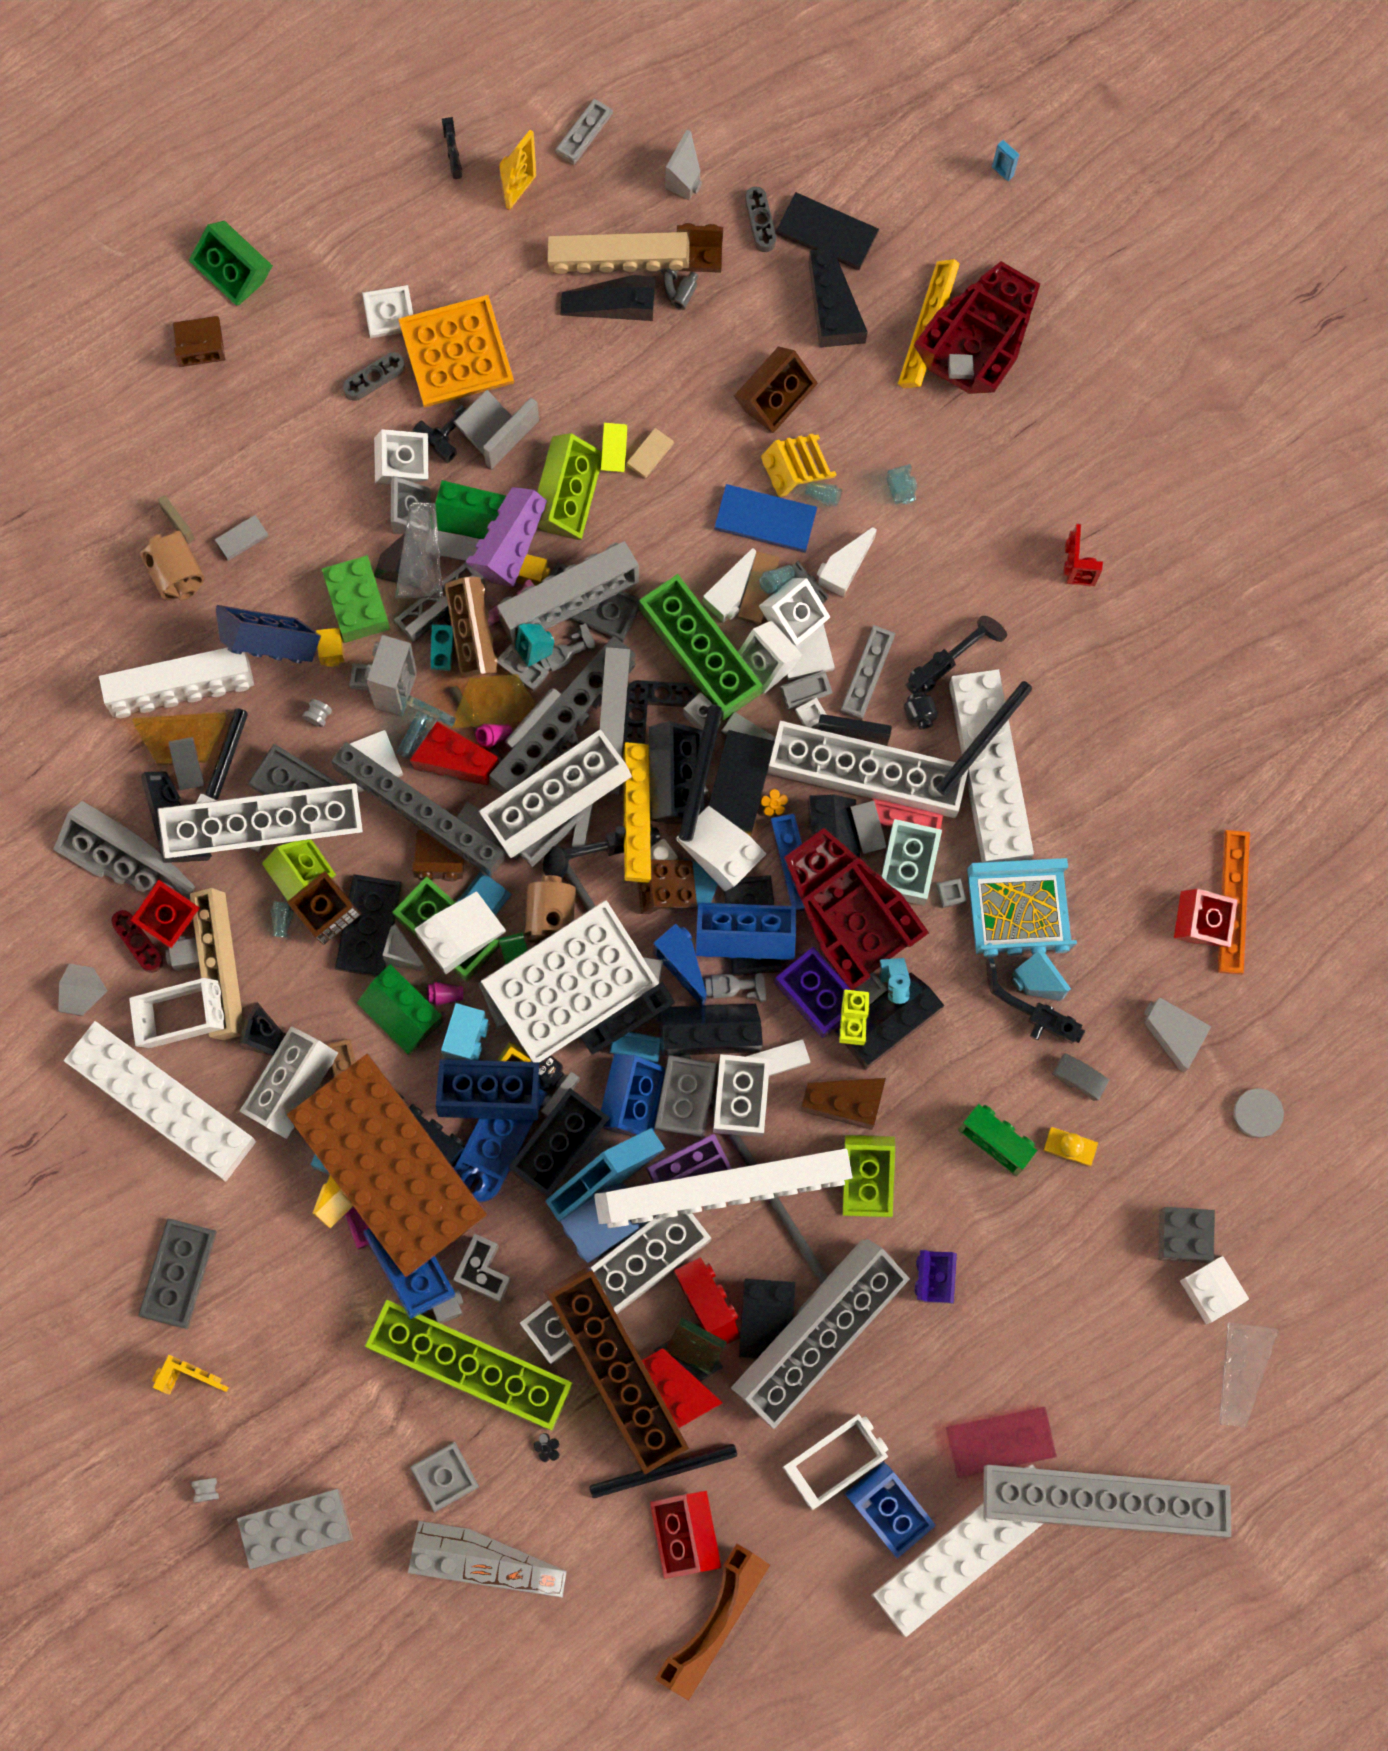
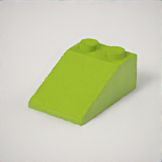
[843,1135,895,1217]

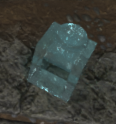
[886,464,917,504]

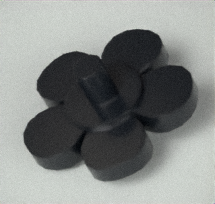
[534,1433,560,1462]

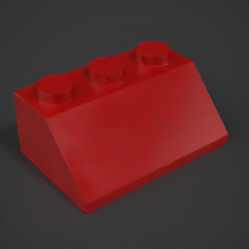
[650,1490,722,1579]

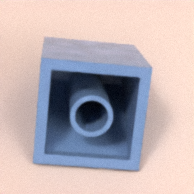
[560,1182,649,1263]

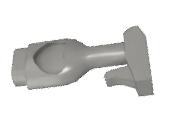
[540,623,595,672]
[705,973,766,1002]

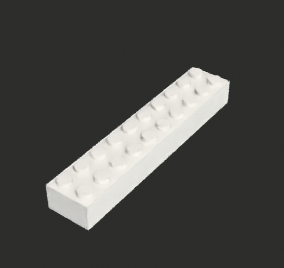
[594,1149,852,1228]

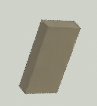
[158,495,195,543]

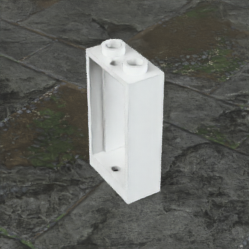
[129,978,224,1048]
[782,1414,888,1510]

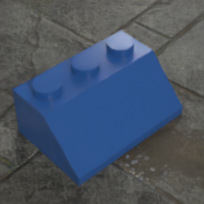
[601,1054,666,1137]

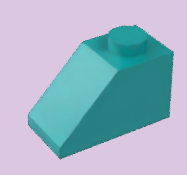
[515,623,554,667]

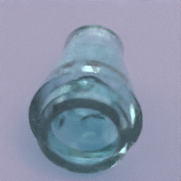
[805,482,842,507]
[759,565,795,594]
[270,902,294,938]

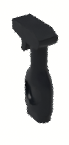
[442,117,462,179]

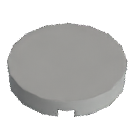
[1233,1088,1284,1138]

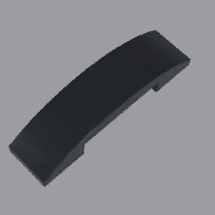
[580,982,676,1055]

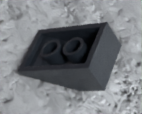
[739,1279,795,1358]

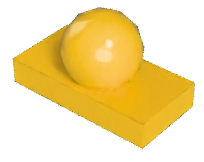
[1043,1127,1098,1167]

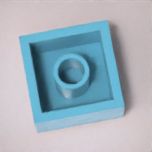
[441,1003,490,1061]

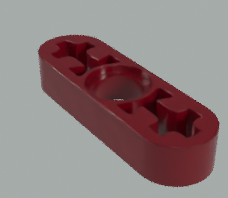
[111,910,163,973]

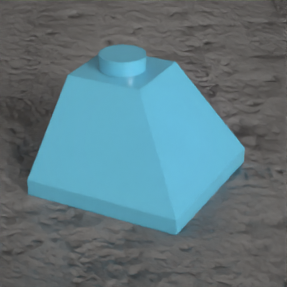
[1012,949,1071,1001]

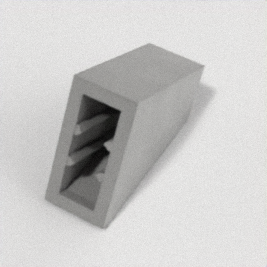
[1144,997,1211,1073]

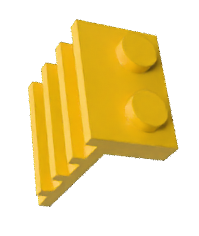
[761,434,836,497]
[152,1355,229,1395]

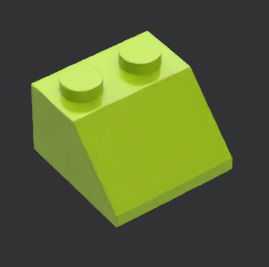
[262,839,336,901]

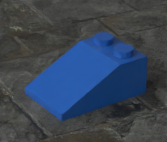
[653,924,707,1005]
[845,1461,936,1559]

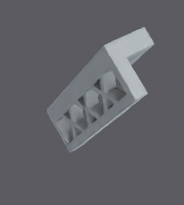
[394,562,486,643]

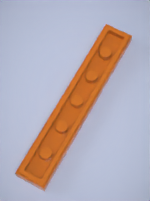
[1218,830,1250,975]

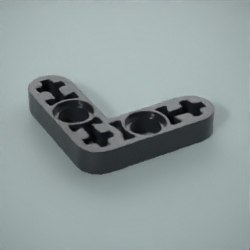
[624,680,696,744]

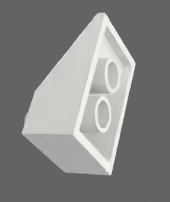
[675,806,766,892]
[415,892,506,974]

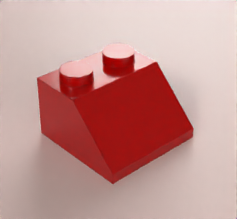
[1174,889,1237,947]

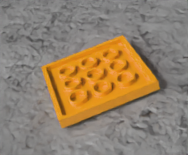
[398,295,514,408]

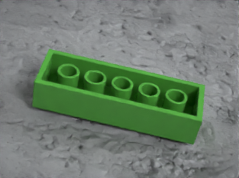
[639,574,763,721]

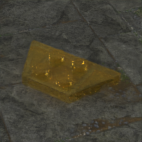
[451,674,543,729]
[132,712,227,766]

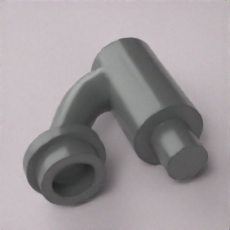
[661,268,699,310]

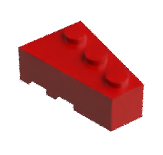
[410,721,500,786]
[674,1257,740,1351]
[642,1348,723,1428]

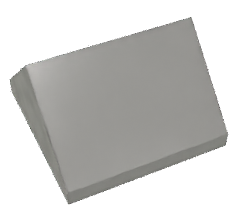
[391,476,430,534]

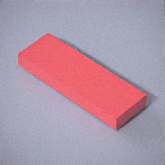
[872,798,943,829]

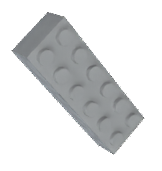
[497,541,639,646]

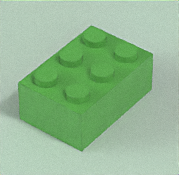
[322,555,390,643]

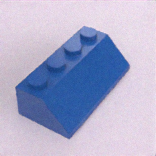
[696,903,796,960]

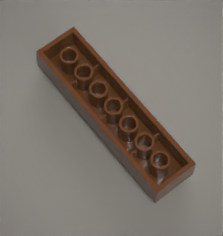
[544,1266,689,1474]

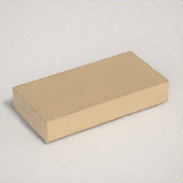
[627,428,674,479]

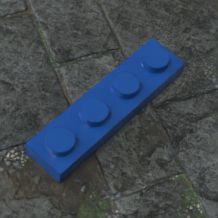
[771,813,805,912]

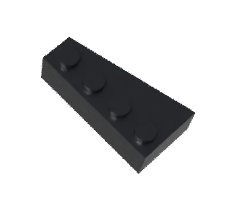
[808,248,868,348]

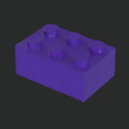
[774,947,851,1039]

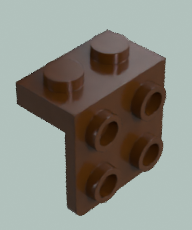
[412,830,464,882]

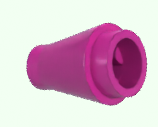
[476,724,513,748]
[427,982,463,1006]

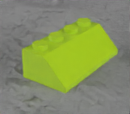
[537,433,602,540]

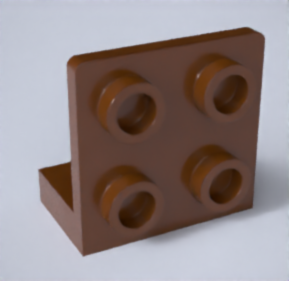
[677,223,723,273]
[173,316,226,367]
[638,859,697,914]

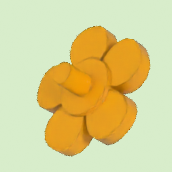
[760,789,788,816]

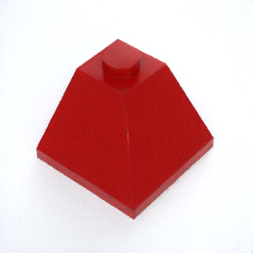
[130,880,200,948]

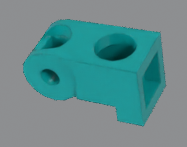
[431,624,454,671]

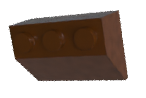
[734,346,818,433]

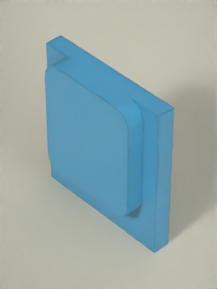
[456,871,512,916]

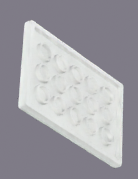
[481,900,659,1062]

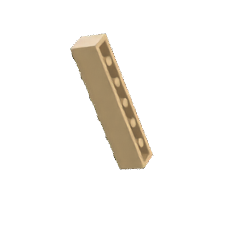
[548,232,689,274]
[190,888,244,1041]

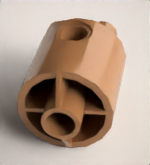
[139,531,205,601]
[525,875,576,943]

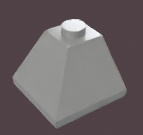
[665,130,702,200]

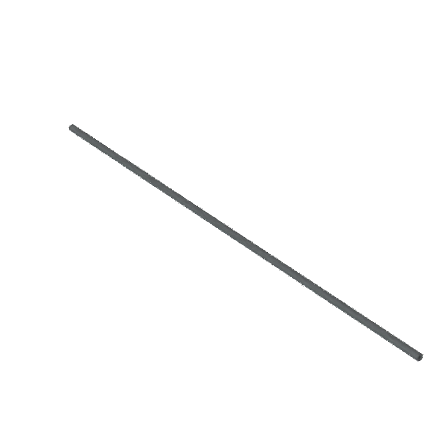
[450,686,828,1284]

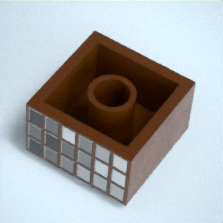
[287,871,361,945]

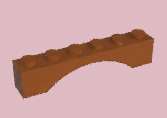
[655,1543,770,1701]

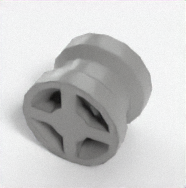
[302,699,333,728]
[191,1478,219,1503]

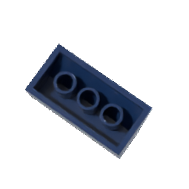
[216,605,321,663]
[435,1059,539,1120]

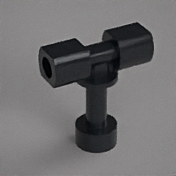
[412,404,466,463]

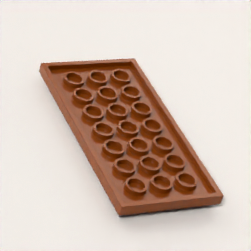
[286,1053,488,1277]

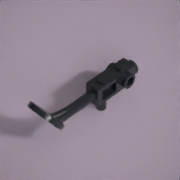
[906,616,1007,694]
[543,824,660,878]
[986,958,1085,1044]

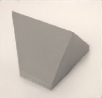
[383,924,424,971]
[58,964,108,1016]

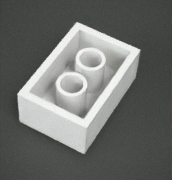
[713,1054,770,1137]

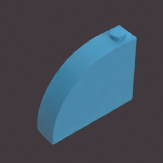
[545,1128,665,1221]

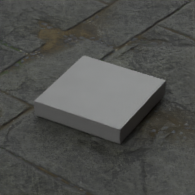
[453,390,512,456]
[410,1442,479,1513]

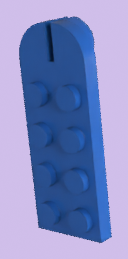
[454,1089,548,1203]

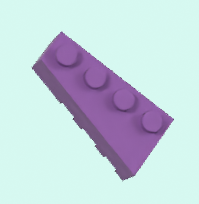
[466,487,547,587]

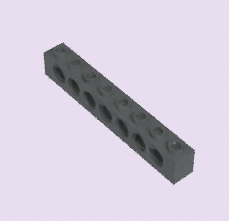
[489,636,636,794]
[331,742,505,877]

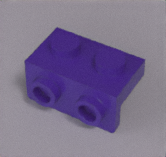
[915,1250,957,1304]

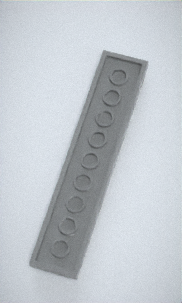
[983,1465,1231,1538]

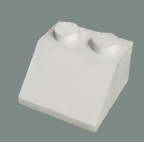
[374,429,428,485]
[759,578,830,646]
[738,620,802,694]
[1180,1256,1249,1324]

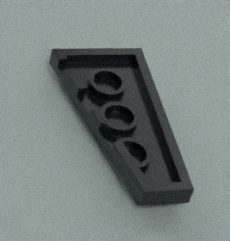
[141,771,212,863]

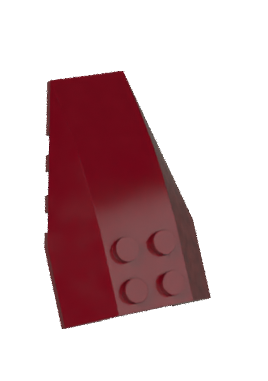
[914,261,1040,394]
[784,828,929,990]

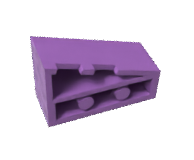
[645,1134,732,1183]

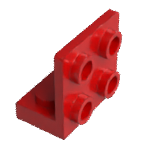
[1063,523,1103,586]

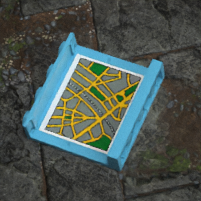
[967,858,1077,957]

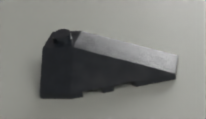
[560,275,656,321]

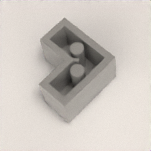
[453,1234,511,1303]

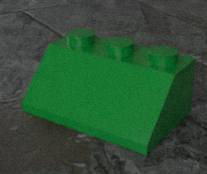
[188,220,273,306]
[431,480,507,540]
[357,964,444,1055]
[958,1104,1038,1177]

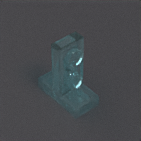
[396,695,456,760]

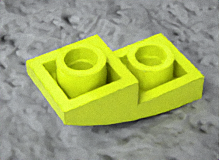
[600,423,627,472]
[839,990,869,1045]

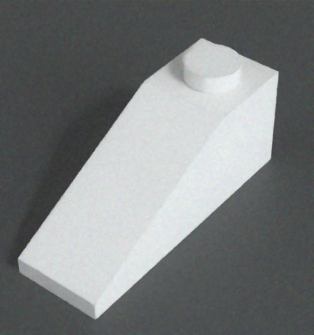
[817,527,877,597]
[703,548,756,623]

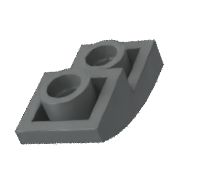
[169,737,204,790]
[1052,1053,1109,1101]

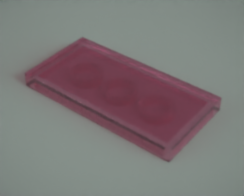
[946,1407,1057,1478]

